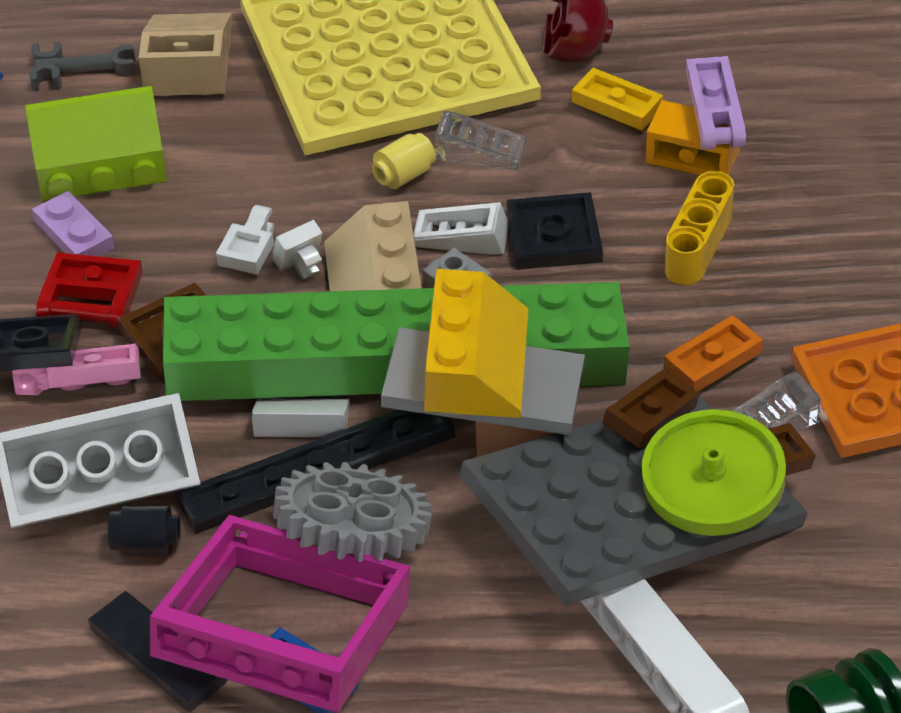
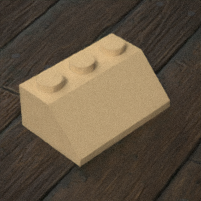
[324,201,422,291]

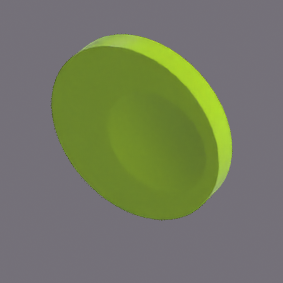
[642,409,786,536]

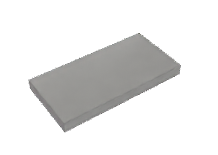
[381,327,585,435]

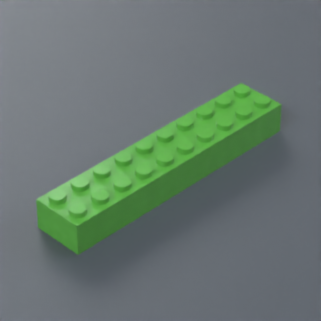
[163,282,630,401]

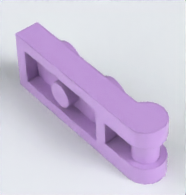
[686,56,746,150]

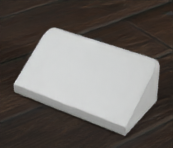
[252,398,350,437]

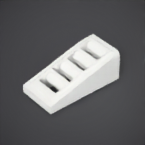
[413,202,509,255]

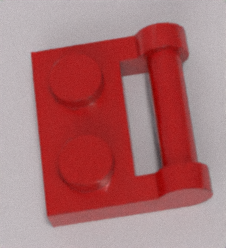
[36,252,143,329]

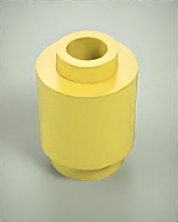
[372,133,436,190]

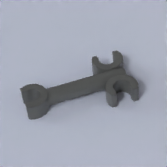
[29,42,136,91]

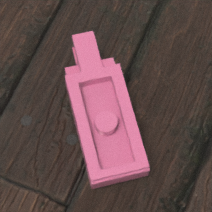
[12,344,141,395]

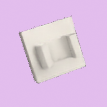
[272,220,323,279]

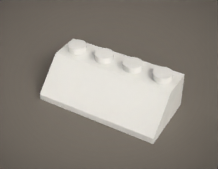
[0,393,200,529]

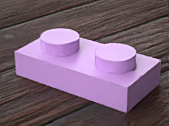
[32,191,115,256]

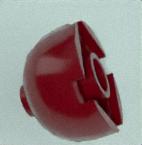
[543,0,613,62]

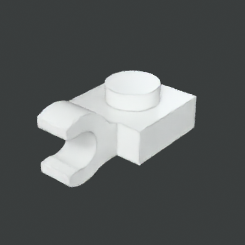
[216,205,275,275]

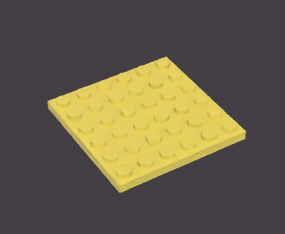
[240,0,541,156]

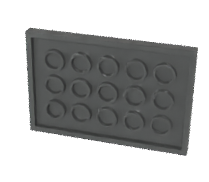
[460,395,808,606]

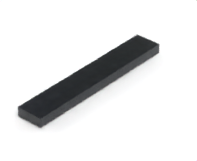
[176,409,455,535]

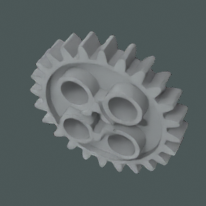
[273,462,432,562]

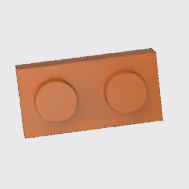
[664,315,763,392]

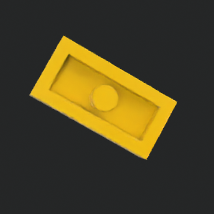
[571,67,664,131]

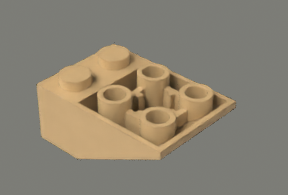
[139,13,232,96]

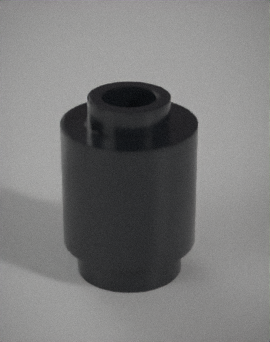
[108,506,181,555]

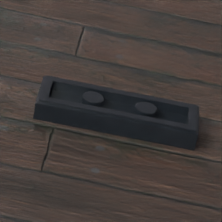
[88,590,227,712]

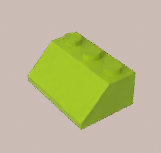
[25,86,167,201]

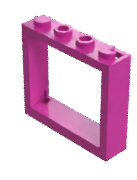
[150,515,410,713]

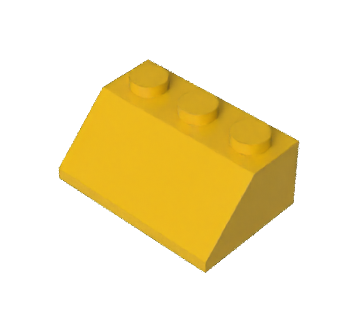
[424,269,529,418]

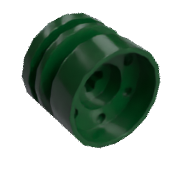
[786,648,901,713]

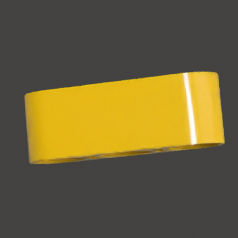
[665,171,734,285]

